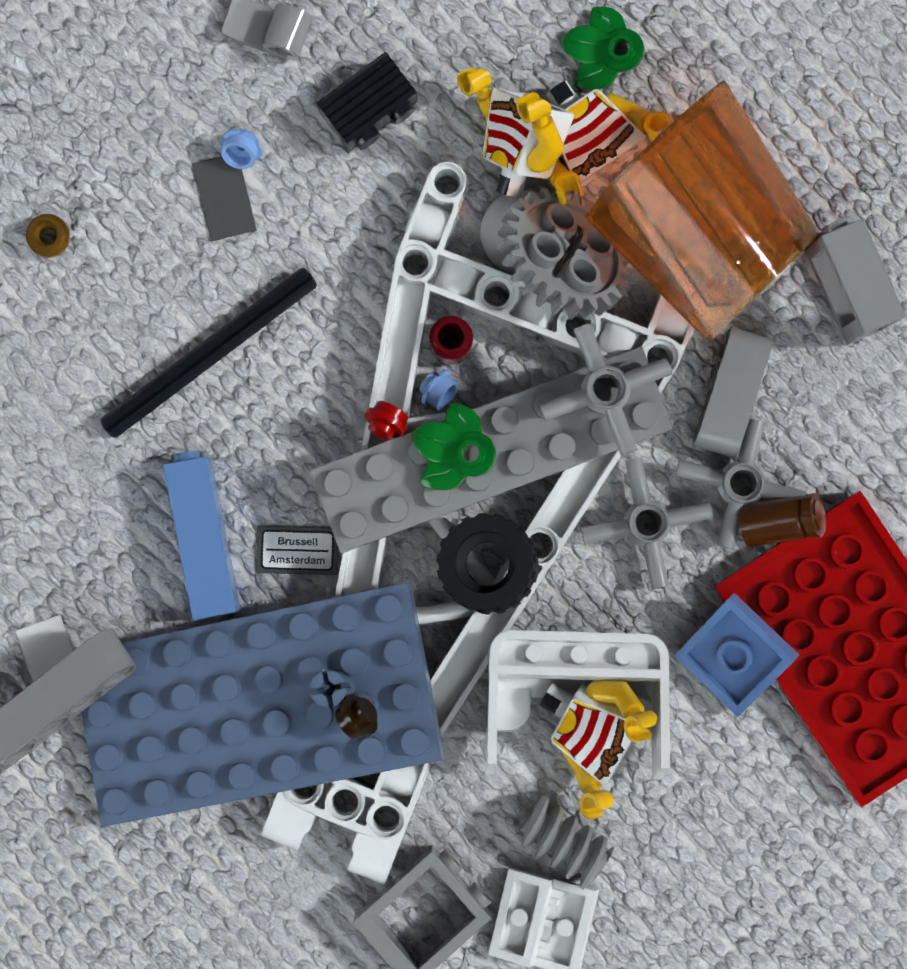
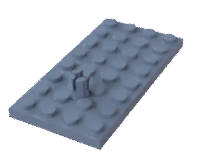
[82,582,445,827]

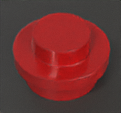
[364,401,408,440]

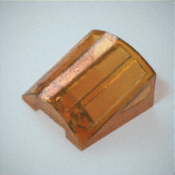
[586,80,819,343]

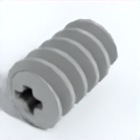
[516,794,614,890]

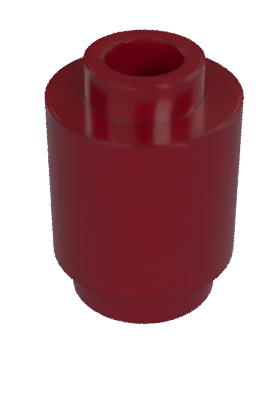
[429,316,473,365]

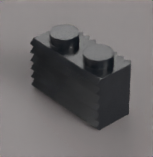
[316,51,417,152]

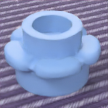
[220,129,263,169]
[419,369,459,411]

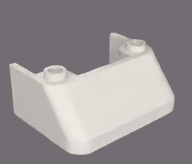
[485,630,670,780]

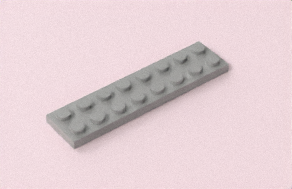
[310,346,674,554]

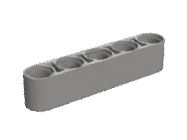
[0,629,137,775]

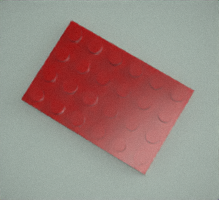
[713,491,907,808]

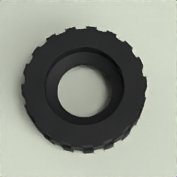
[436,513,539,615]

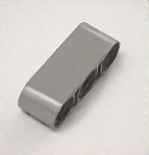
[692,326,773,459]

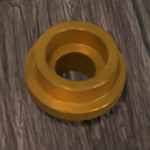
[26,214,70,258]

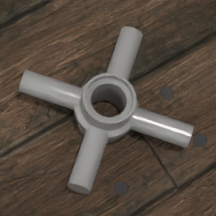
[539,323,672,456]
[675,419,807,550]
[581,457,713,589]

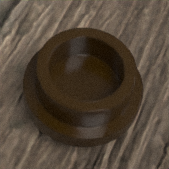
[335,694,378,739]

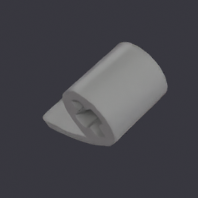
[221,0,312,60]

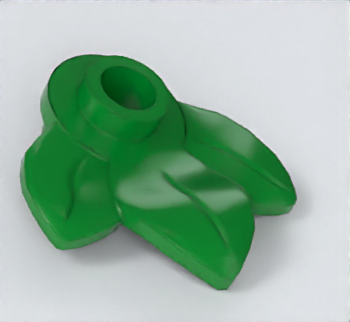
[560,7,645,91]
[412,403,496,491]

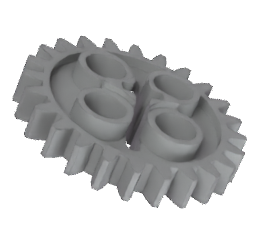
[497,188,633,320]

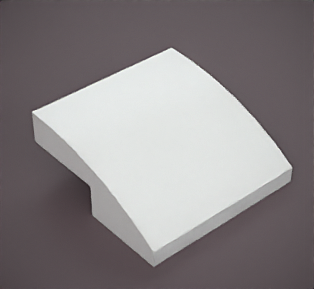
[488,868,599,969]

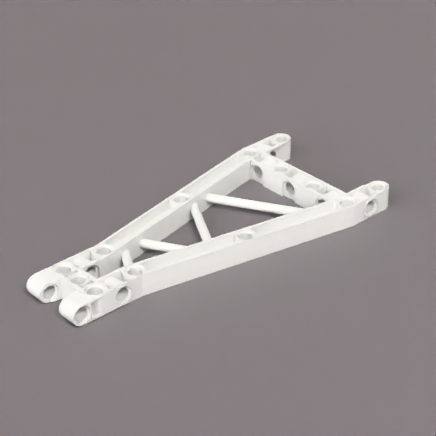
[261,161,712,884]

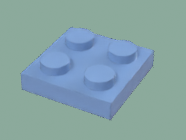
[674,593,799,717]

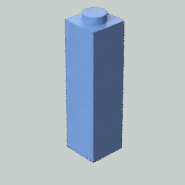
[163,450,241,620]

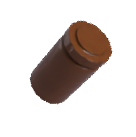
[739,493,826,546]

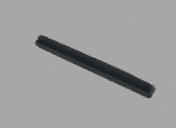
[100,268,317,438]

